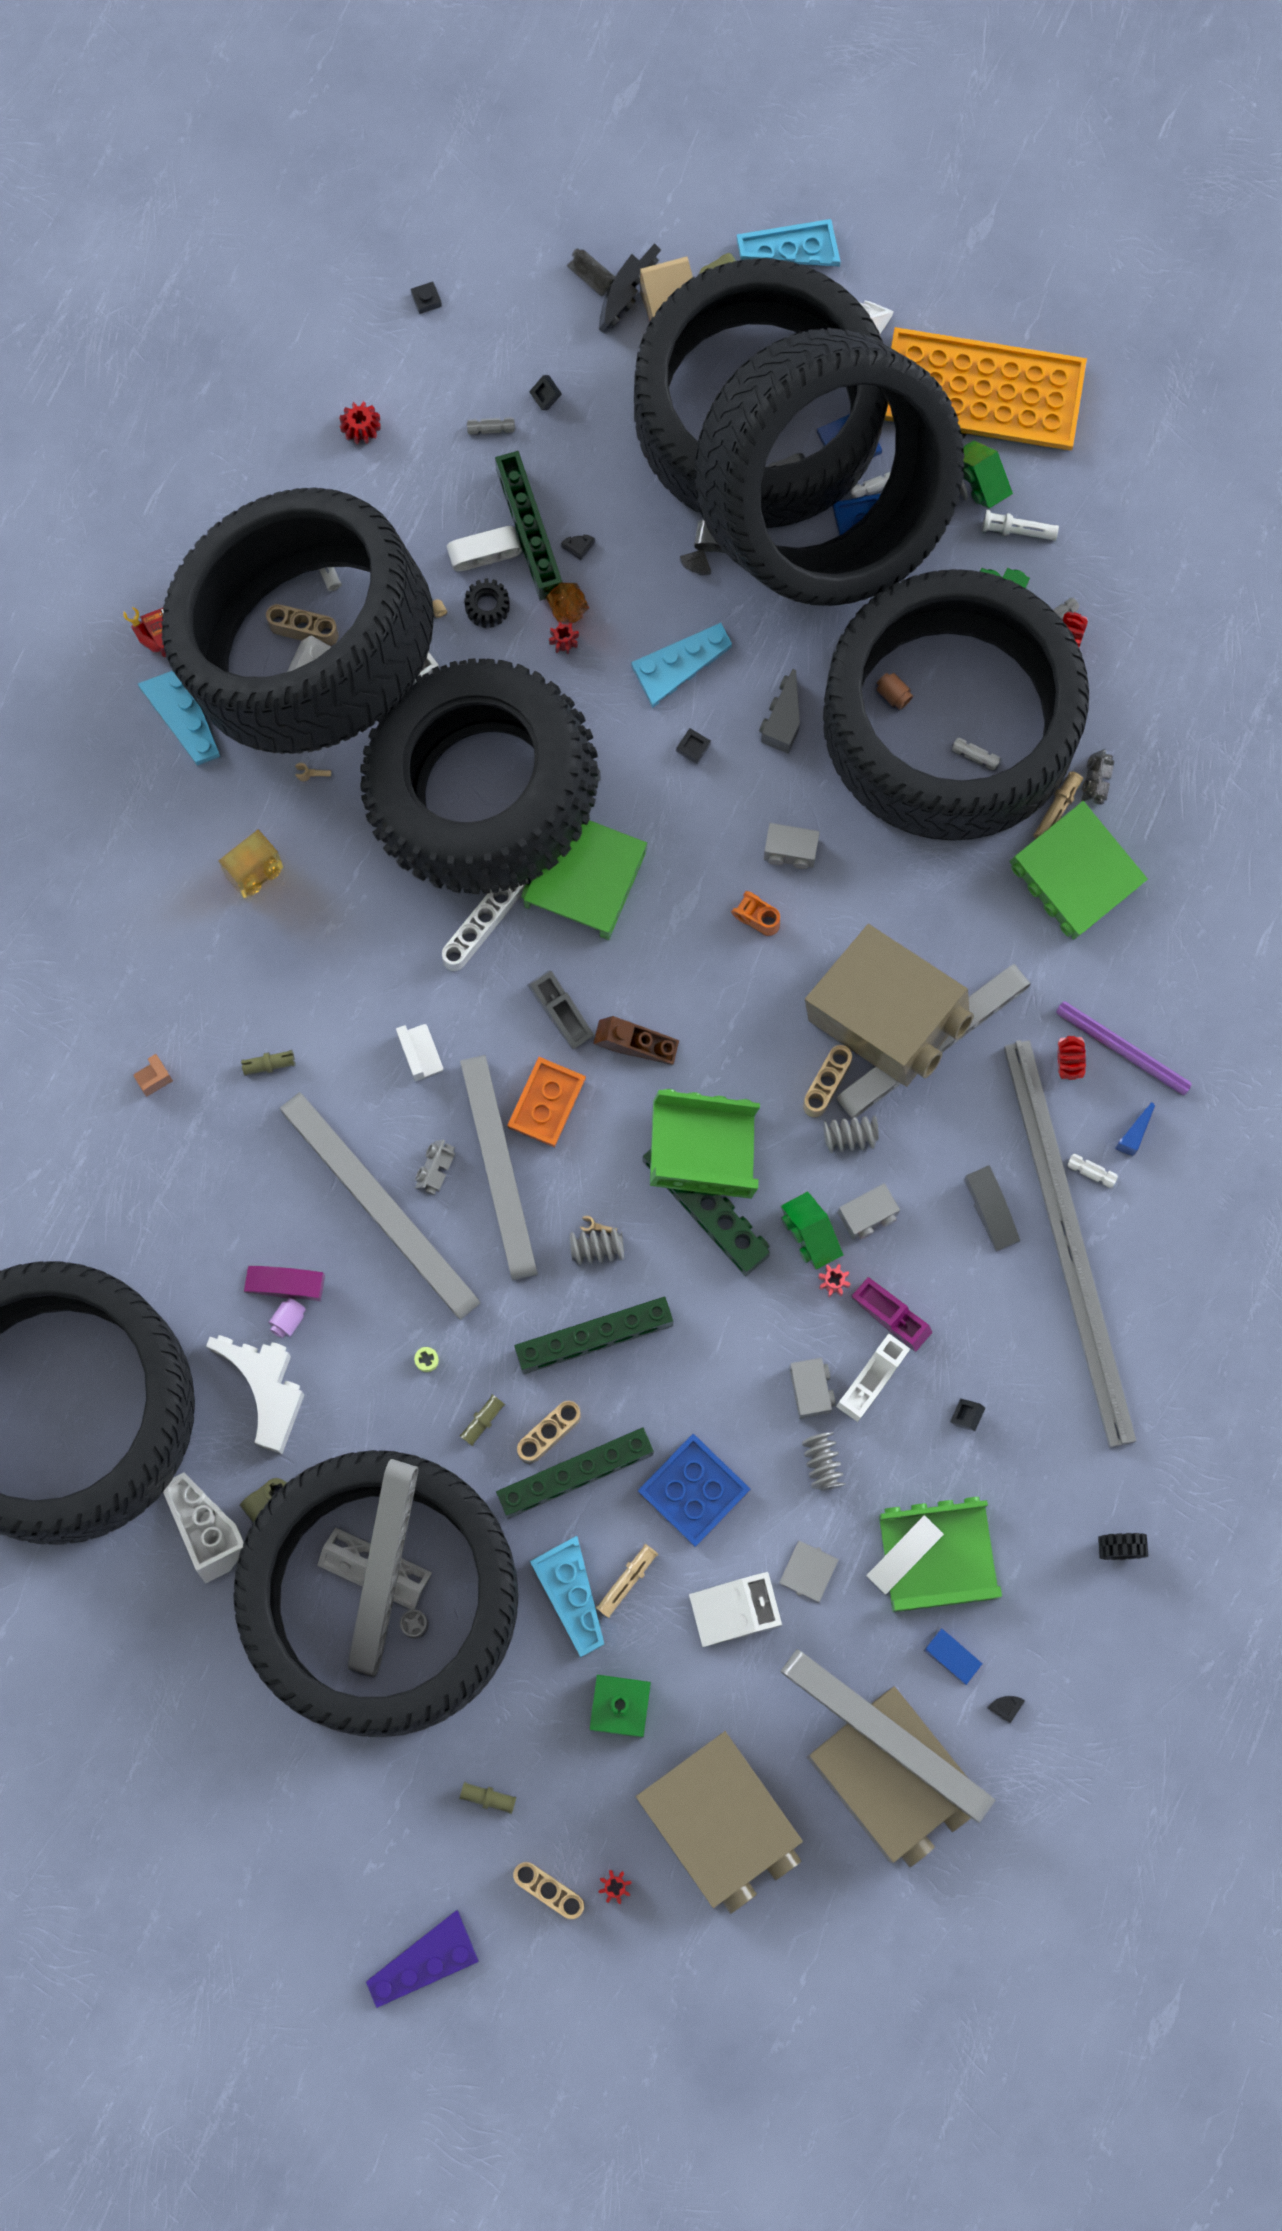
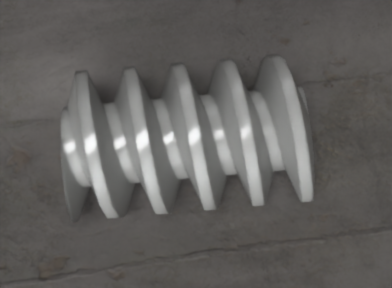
[823,1116,879,1153]
[570,1228,624,1265]
[802,1432,845,1491]

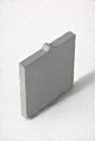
[779,1541,839,1602]

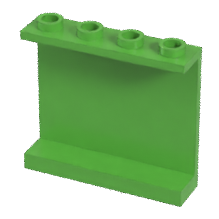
[1009,801,1148,940]
[521,820,647,940]
[650,1089,760,1199]
[879,1497,1002,1612]

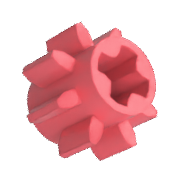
[818,1264,850,1297]

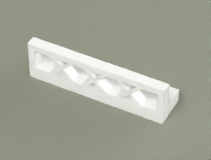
[317,1528,432,1610]

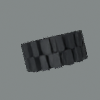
[464,578,510,628]
[1098,1533,1148,1560]

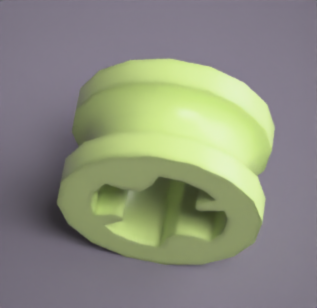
[414,1347,439,1372]

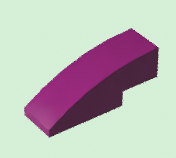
[244,1266,325,1302]
[851,1277,932,1352]

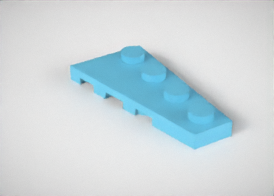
[736,219,841,267]
[631,623,732,708]
[138,671,221,766]
[530,1536,604,1657]

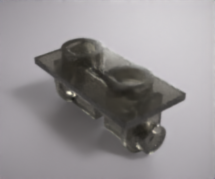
[567,248,615,296]
[1082,749,1115,804]

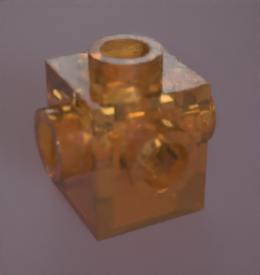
[546,583,589,623]

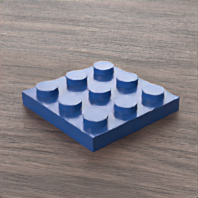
[638,1434,751,1547]

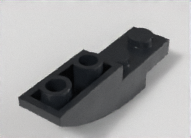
[599,243,661,333]

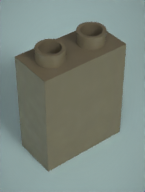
[805,923,974,1087]
[807,1686,971,1868]
[635,1731,803,1914]

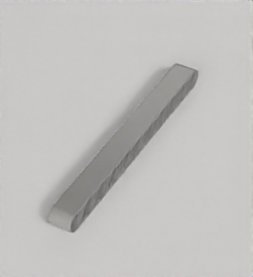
[279,1092,480,1320]

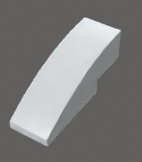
[866,1515,944,1595]

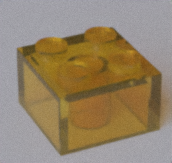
[218,829,283,898]

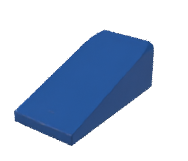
[1115,1102,1155,1156]
[923,1628,983,1685]

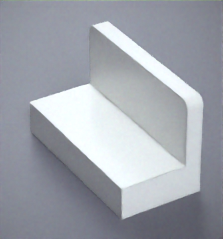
[396,1024,444,1082]

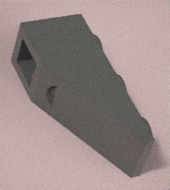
[759,669,800,754]

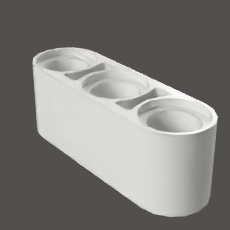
[447,526,522,572]

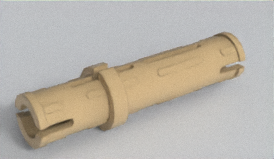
[1033,771,1083,839]
[595,1544,658,1618]

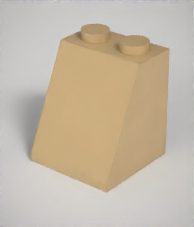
[640,256,693,321]

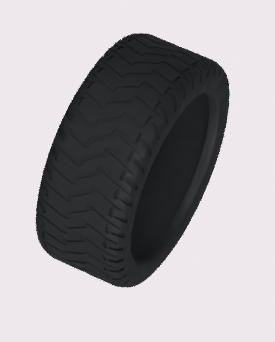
[634,258,888,528]
[695,328,964,606]
[162,487,434,754]
[823,569,1089,841]
[0,1261,195,1545]
[233,1450,519,1737]

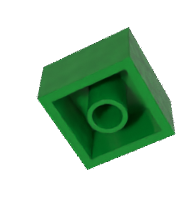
[589,1674,651,1738]

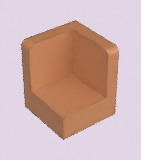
[134,1054,173,1097]

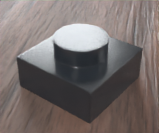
[411,281,442,314]
[529,375,562,410]
[676,728,711,764]
[950,1398,986,1431]

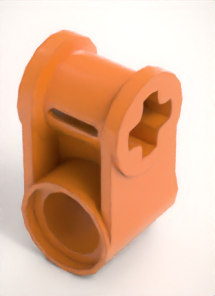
[731,891,780,936]

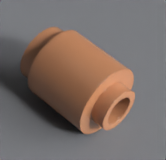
[877,673,913,710]

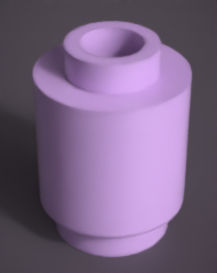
[268,1298,306,1339]

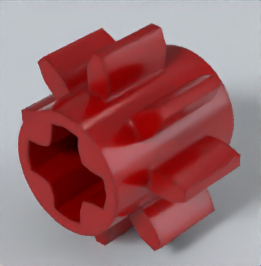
[549,621,579,654]
[598,1870,632,1904]

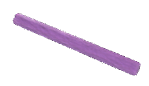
[1056,1001,1192,1095]

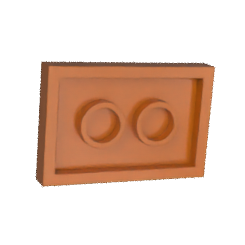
[507,1057,586,1148]

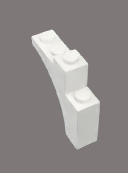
[206,1335,304,1454]

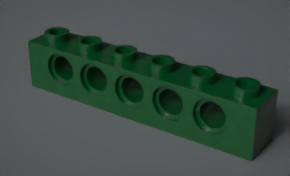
[495,450,563,601]
[642,1149,770,1277]
[514,1296,674,1375]
[496,1427,654,1519]

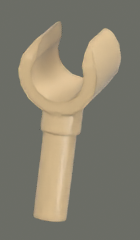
[433,599,447,618]
[295,763,331,782]
[580,1216,617,1234]

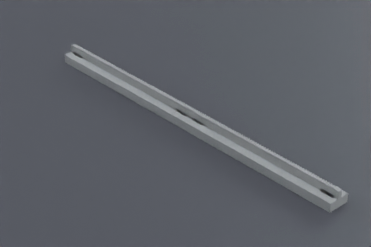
[1004,1040,1136,1448]

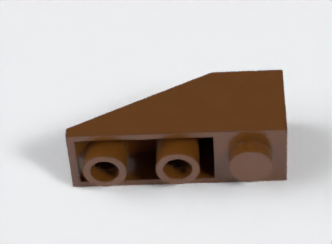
[593,1016,679,1065]

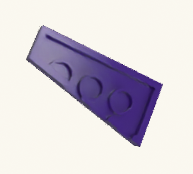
[366,1909,479,2008]

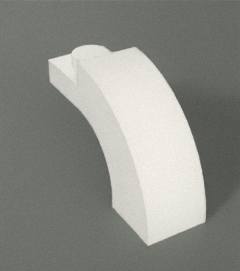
[836,1334,910,1422]

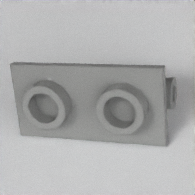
[415,1140,455,1195]

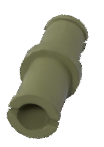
[241,1050,296,1076]
[459,1394,506,1446]
[459,1782,516,1814]

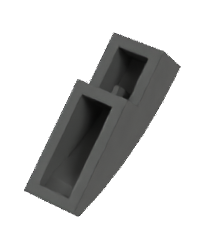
[527,971,594,1049]
[964,1165,1020,1252]

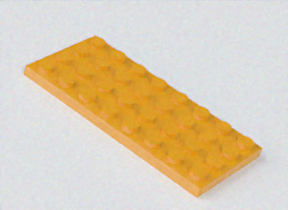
[885,327,1087,451]

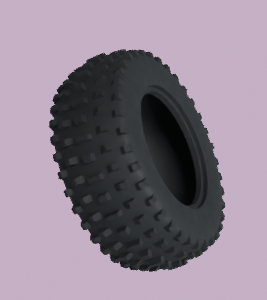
[360,658,599,894]

